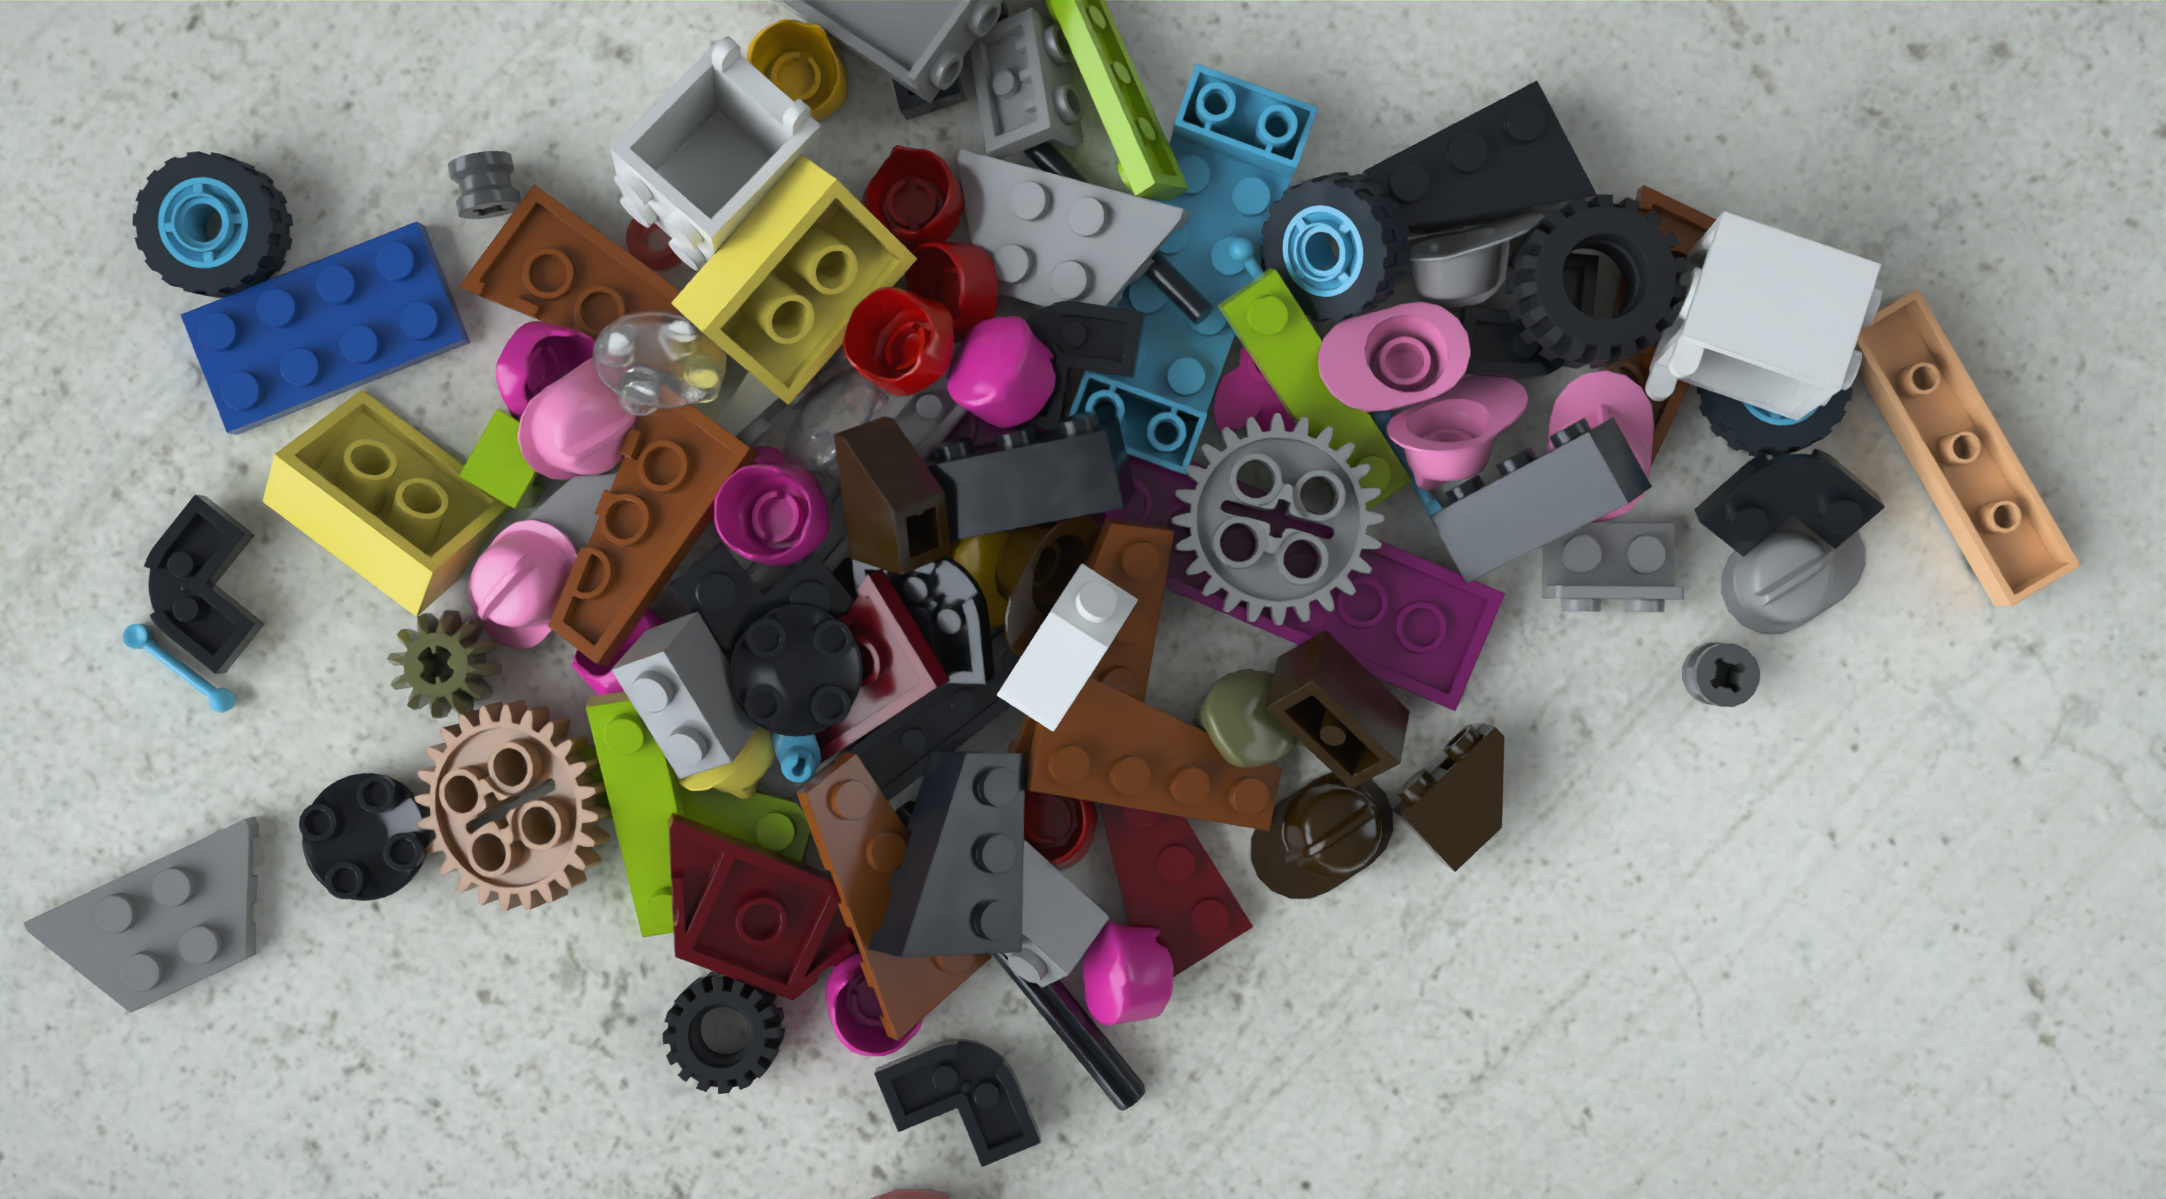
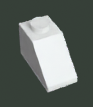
[997,564,1138,732]

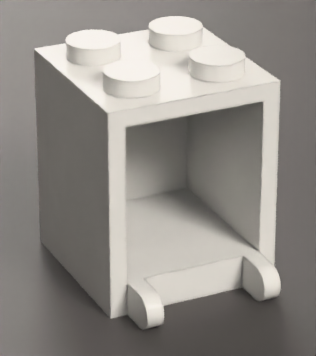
[610,36,821,270]
[1645,211,1882,421]

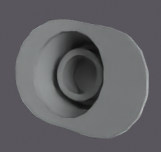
[1408,213,1544,308]
[1721,515,1865,634]

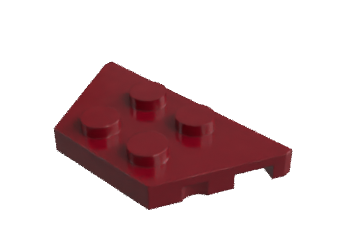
[668,812,857,1001]

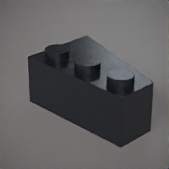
[1362,81,1597,238]
[868,751,1025,958]

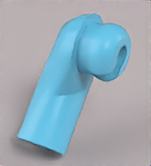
[770,732,821,783]

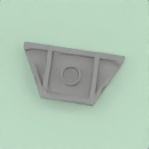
[957,149,1191,308]
[24,817,259,1013]

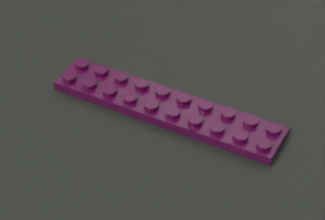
[930,407,1505,711]

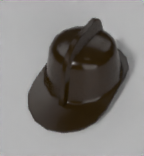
[994,515,1100,657]
[1250,772,1393,899]

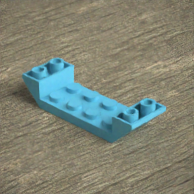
[1069,63,1318,475]

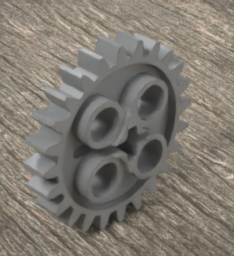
[1172,413,1385,625]

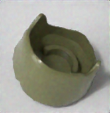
[1193,668,1298,768]

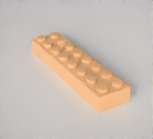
[1854,289,2081,606]

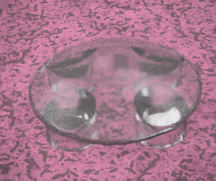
[593,310,727,416]
[782,367,889,479]

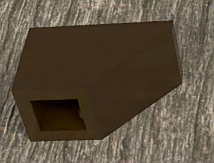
[834,416,952,575]
[1392,723,1504,872]

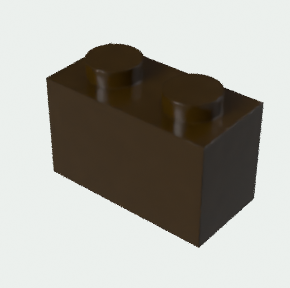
[1265,630,1410,789]

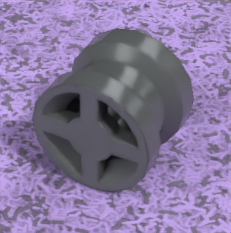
[447,151,521,219]
[1682,643,1760,707]

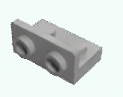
[970,7,1084,160]
[1542,523,1684,612]

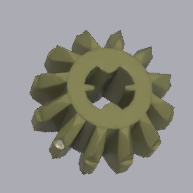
[387,610,503,719]

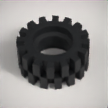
[662,972,785,1094]

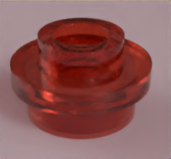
[626,218,682,271]

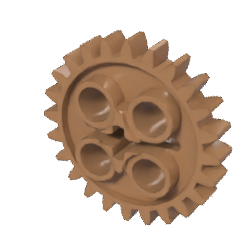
[415,700,612,911]

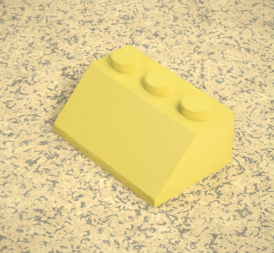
[671,154,917,405]
[263,390,511,617]

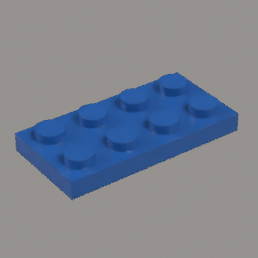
[181,221,471,435]

